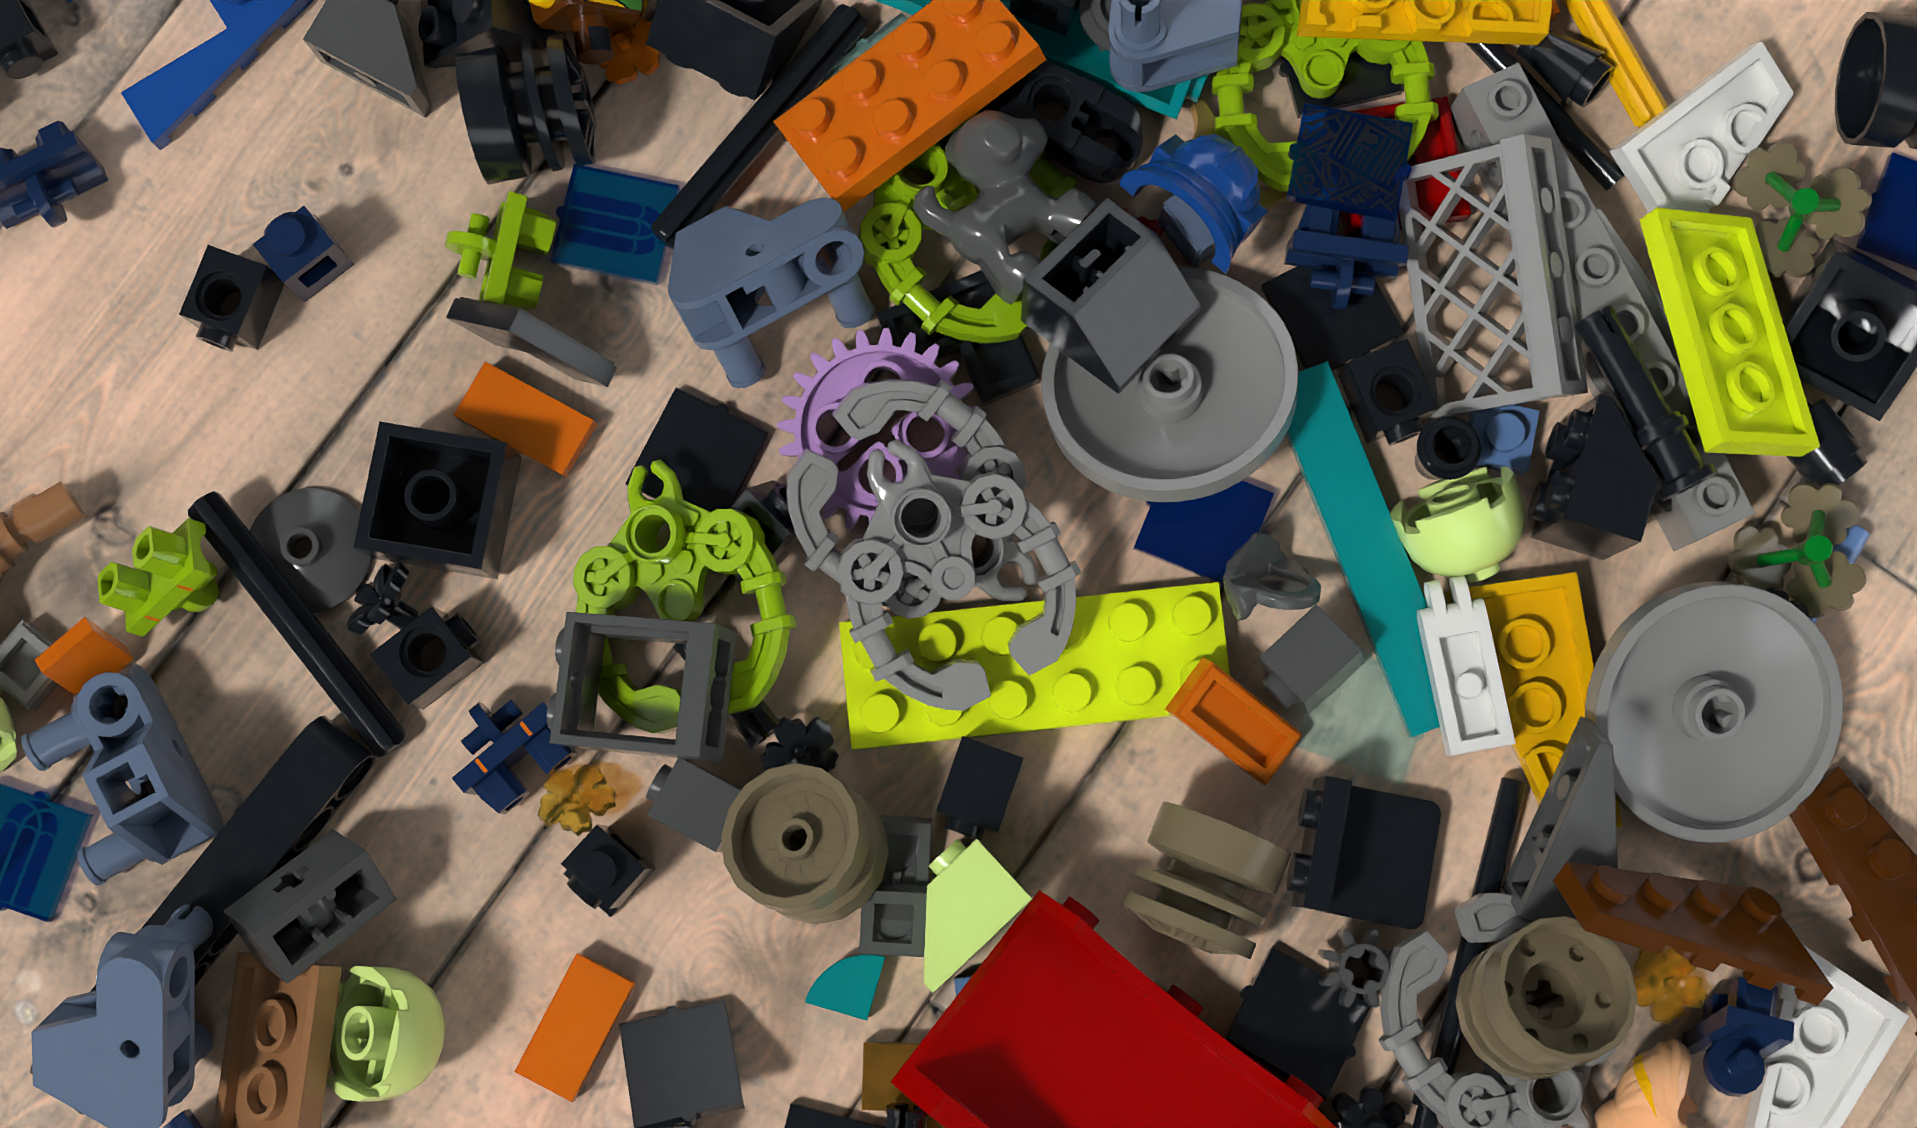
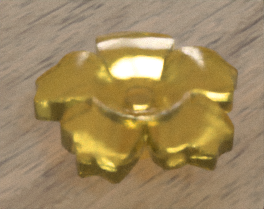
[538,764,617,836]
[1633,948,1708,1025]

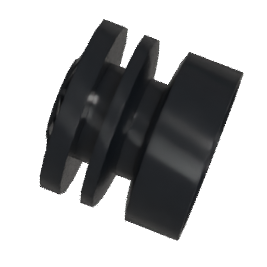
[1835,12,1917,149]
[455,33,596,185]

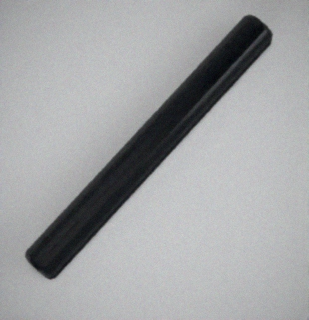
[651,4,867,250]
[188,491,407,758]

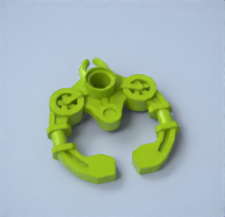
[1211,0,1439,192]
[858,115,1079,343]
[573,459,797,734]

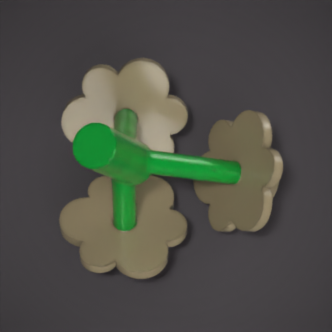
[1733,141,1872,278]
[1728,482,1866,618]

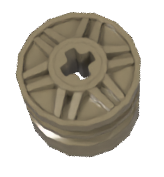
[1121,801,1292,959]
[1456,916,1637,1081]

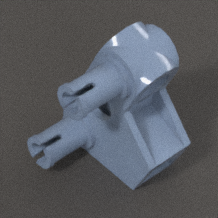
[1108,0,1243,92]
[668,198,876,388]
[21,663,224,886]
[31,904,214,1128]

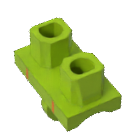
[445,191,557,311]
[97,518,219,637]

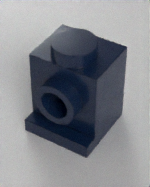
[253,206,355,302]

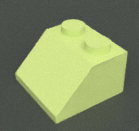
[923,839,1032,993]

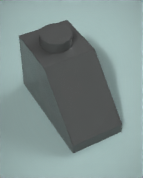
[303,0,432,118]

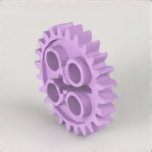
[777,328,981,530]

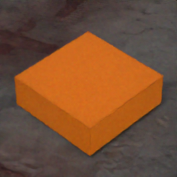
[35,617,134,695]

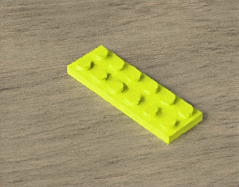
[839,582,1230,751]

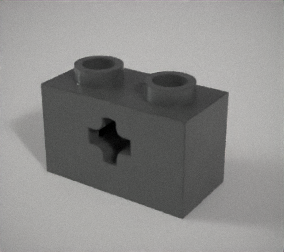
[223,829,397,984]

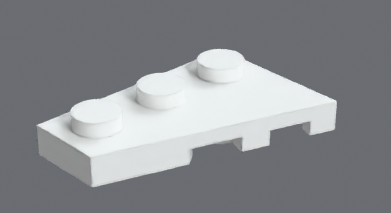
[1609,41,1794,213]
[1744,945,1909,1128]

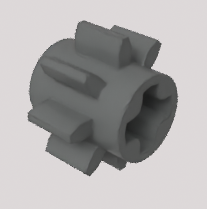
[1317,929,1392,1008]

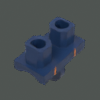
[0,121,109,229]
[1284,201,1409,310]
[452,699,577,814]
[1682,977,1795,1097]

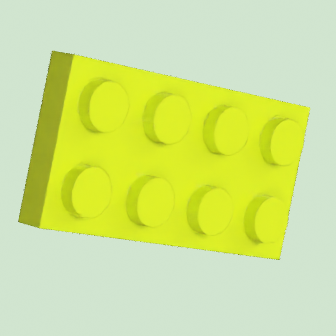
[1639,207,1820,457]

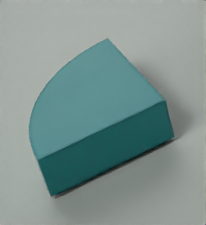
[804,954,886,1021]

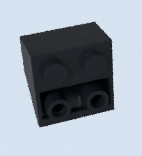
[418,0,555,68]
[1021,198,1201,394]
[1528,394,1659,560]

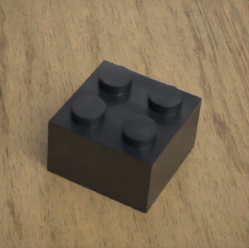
[353,421,522,580]

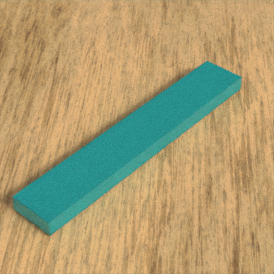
[1286,361,1440,738]

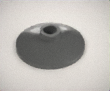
[250,488,373,613]

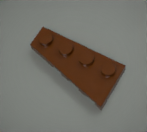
[1789,766,1917,1036]
[1553,861,1834,1006]

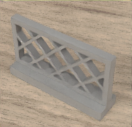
[1394,134,1588,419]

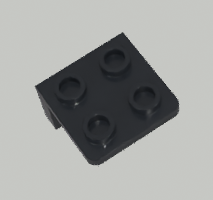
[1287,776,1441,929]

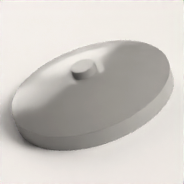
[1041,267,1298,502]
[1585,581,1843,843]

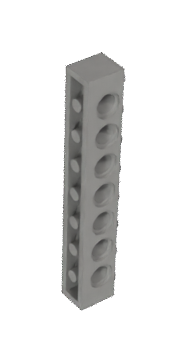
[1450,62,1755,552]

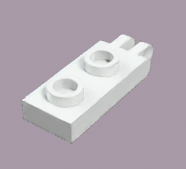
[1417,576,1516,757]

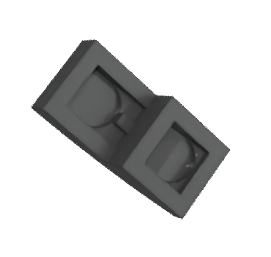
[859,815,932,957]

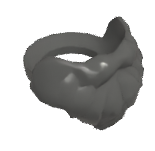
[1223,532,1321,620]

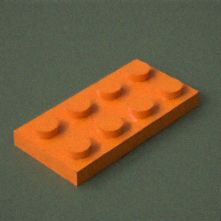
[773,0,1046,212]

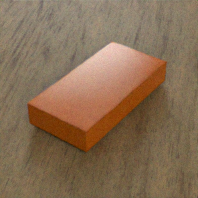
[453,361,597,478]
[1164,657,1303,786]
[514,953,637,1102]

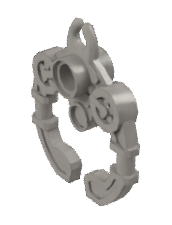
[786,379,1039,619]
[837,439,1082,711]
[1378,893,1616,1128]

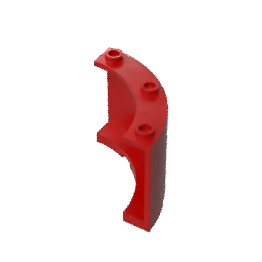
[890,890,1337,1128]

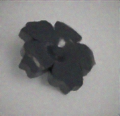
[759,716,839,772]

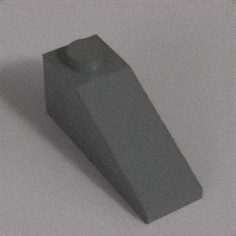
[1502,716,1618,921]

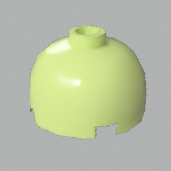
[1390,466,1526,583]
[326,966,445,1102]

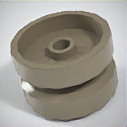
[721,763,889,925]

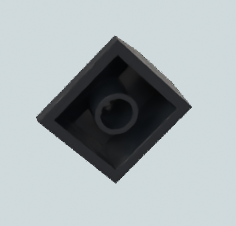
[646,0,822,101]
[1782,239,1917,421]

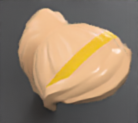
[1594,1038,1699,1128]

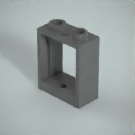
[547,612,737,762]

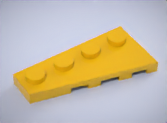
[1297,0,1552,45]
[1445,572,1623,828]

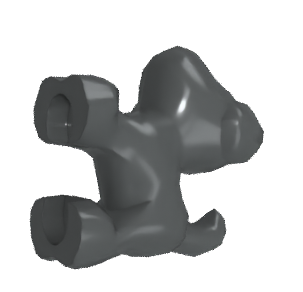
[913,109,1097,305]

